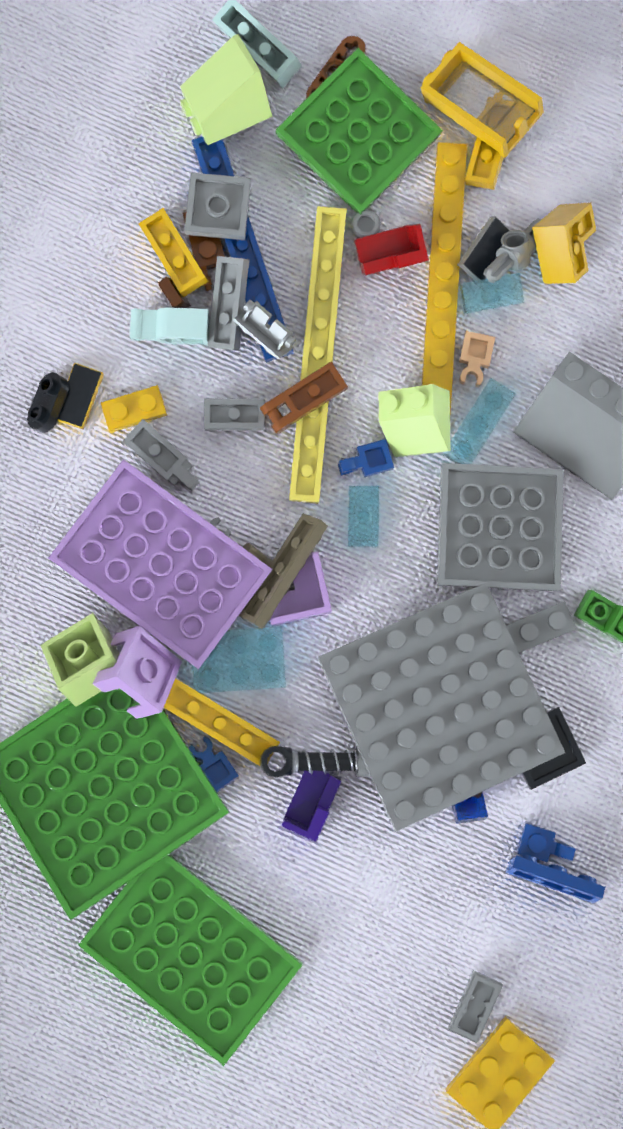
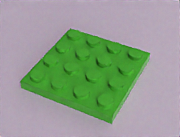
[275,48,443,214]

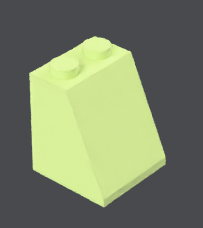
[180,34,272,145]

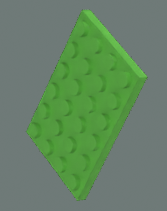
[78,854,303,1066]

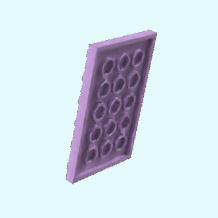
[48,459,273,669]

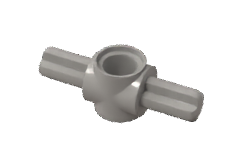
[484,218,542,283]

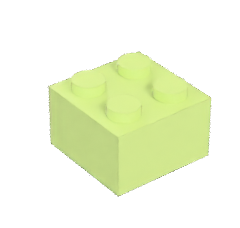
[40,613,120,707]

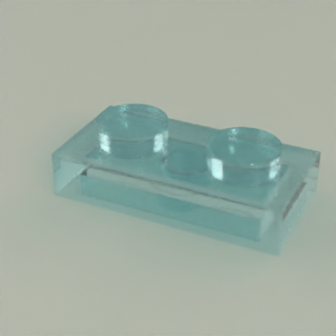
[348,486,379,548]

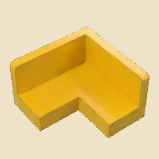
[532,202,597,284]

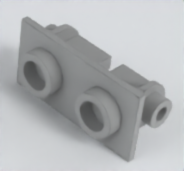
[233,300,296,359]

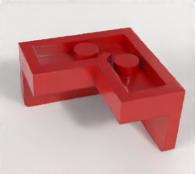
[354,224,429,275]

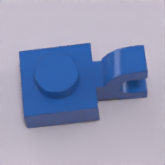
[338,439,394,478]
[517,823,576,863]

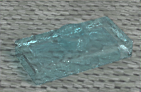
[459,273,525,314]

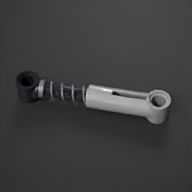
[259,746,370,778]

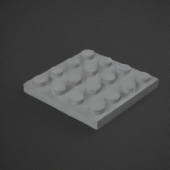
[437,463,564,592]

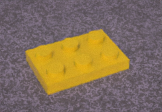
[445,1016,555,1129]

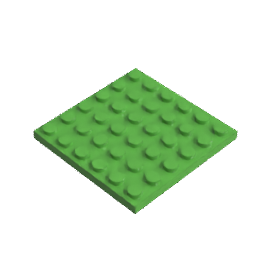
[0,688,230,920]

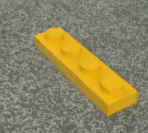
[163,678,280,766]

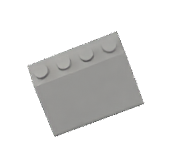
[513,351,623,500]

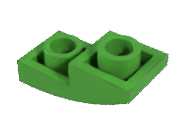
[573,589,623,643]

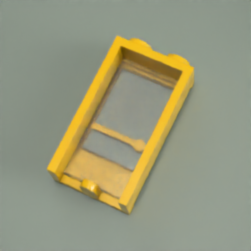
[421,42,544,158]

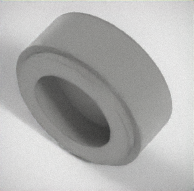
[351,210,381,239]

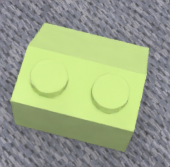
[378,384,451,457]

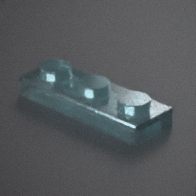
[442,378,516,464]

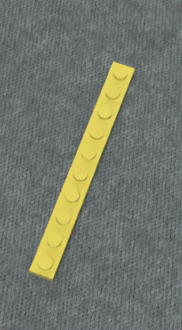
[289,206,347,504]

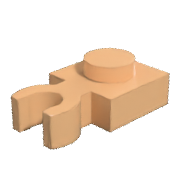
[459,331,495,388]

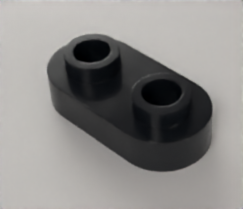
[27,372,69,433]

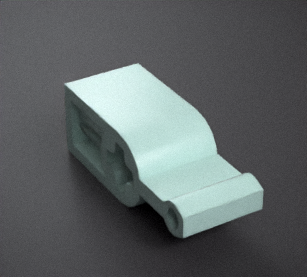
[130,307,210,345]

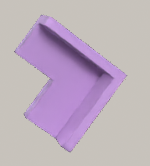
[270,551,332,627]

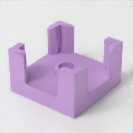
[93,626,182,719]

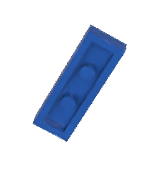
[506,854,606,903]

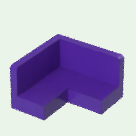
[281,771,342,842]

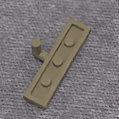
[239,513,328,629]

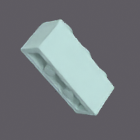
[212,0,302,88]

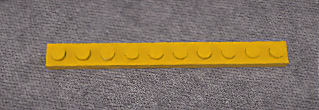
[421,142,467,415]

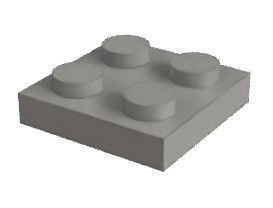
[185,173,251,240]

